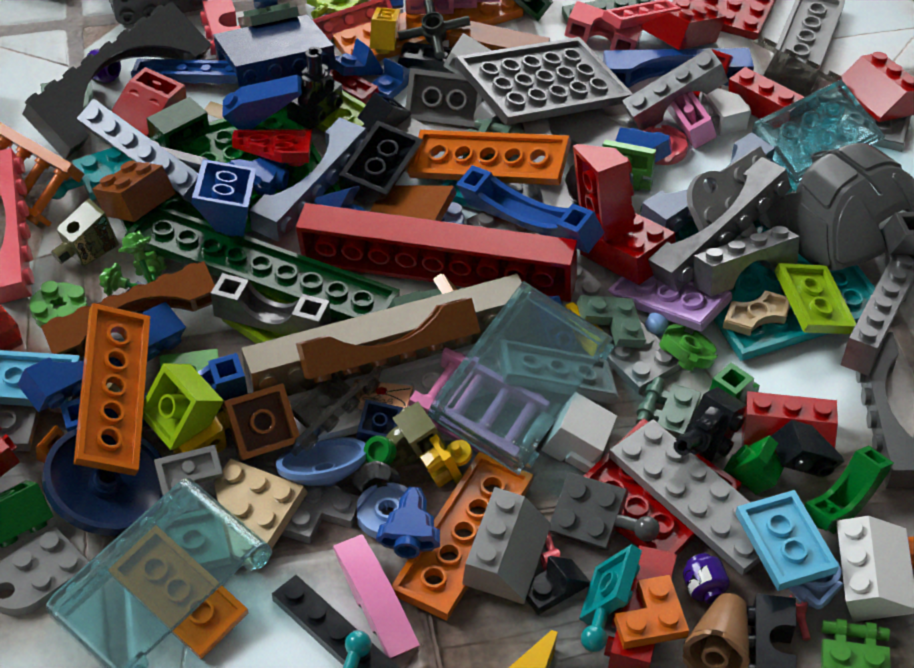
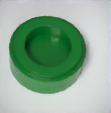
[364,435,396,465]

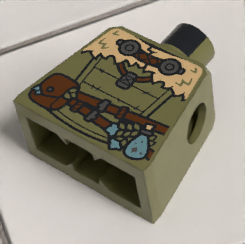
[51,199,119,265]

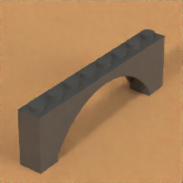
[22,1,212,159]

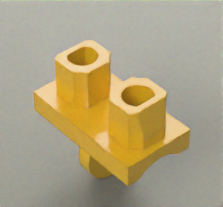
[420,434,473,488]

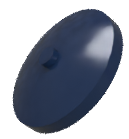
[42,429,164,536]

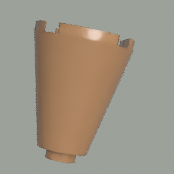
[682,593,750,668]

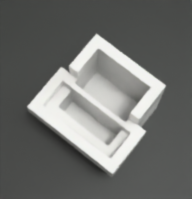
[541,392,617,473]

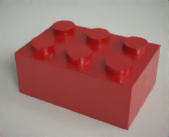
[580,213,676,285]

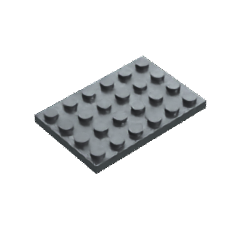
[454,37,633,125]

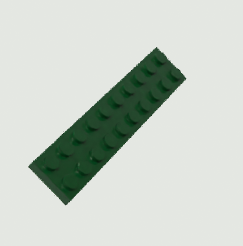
[125,205,400,321]

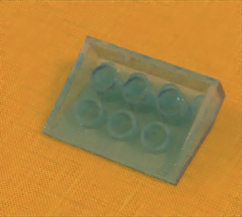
[752,79,885,184]

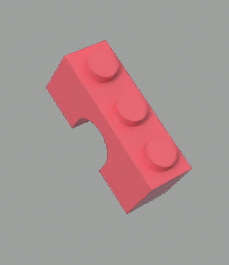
[200,0,241,61]
[564,1,643,50]

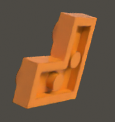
[614,575,689,649]

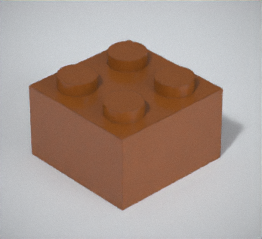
[92,160,176,222]
[222,383,301,461]

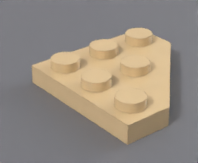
[214,458,308,570]

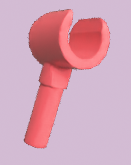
[540,531,560,571]
[789,595,811,641]

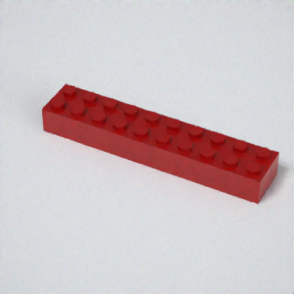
[296,203,577,302]

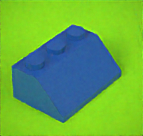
[191,159,256,236]

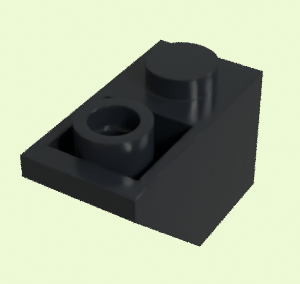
[771,420,845,478]

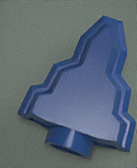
[228,158,289,196]
[376,487,440,559]

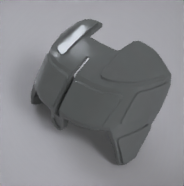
[759,143,914,271]

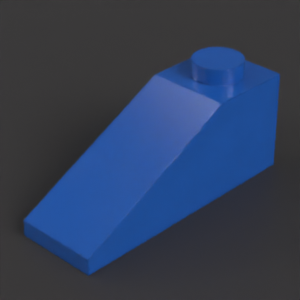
[222,75,301,130]

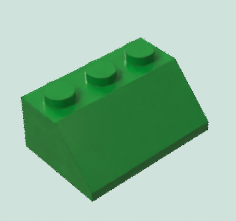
[0,480,54,548]

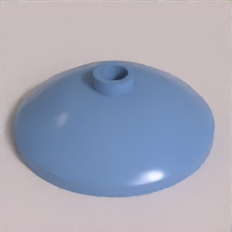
[276,437,366,487]

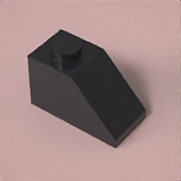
[357,92,412,132]

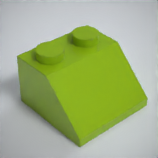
[143,363,224,450]

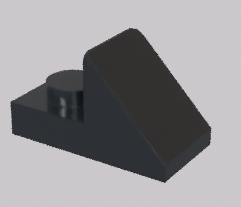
[526,556,590,615]

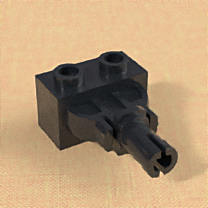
[286,47,343,129]
[673,387,747,463]

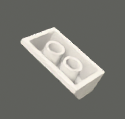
[837,516,914,622]

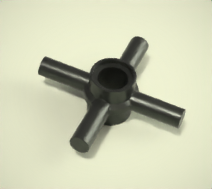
[398,0,471,59]

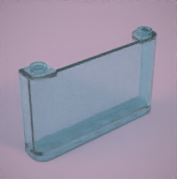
[427,281,615,475]
[46,478,273,668]

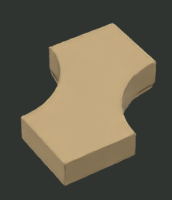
[723,290,791,336]

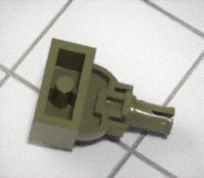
[354,401,447,473]

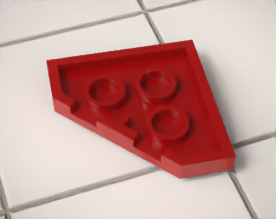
[232,129,312,166]

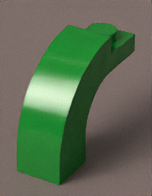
[804,445,894,534]

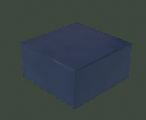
[357,399,403,442]

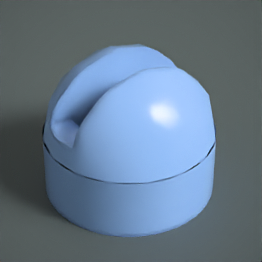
[645,313,669,337]

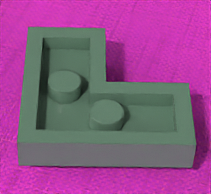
[577,295,646,348]

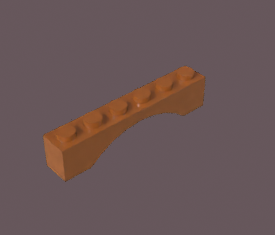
[41,261,215,357]
[296,298,480,383]

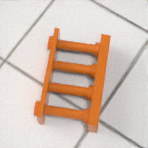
[0,122,84,227]

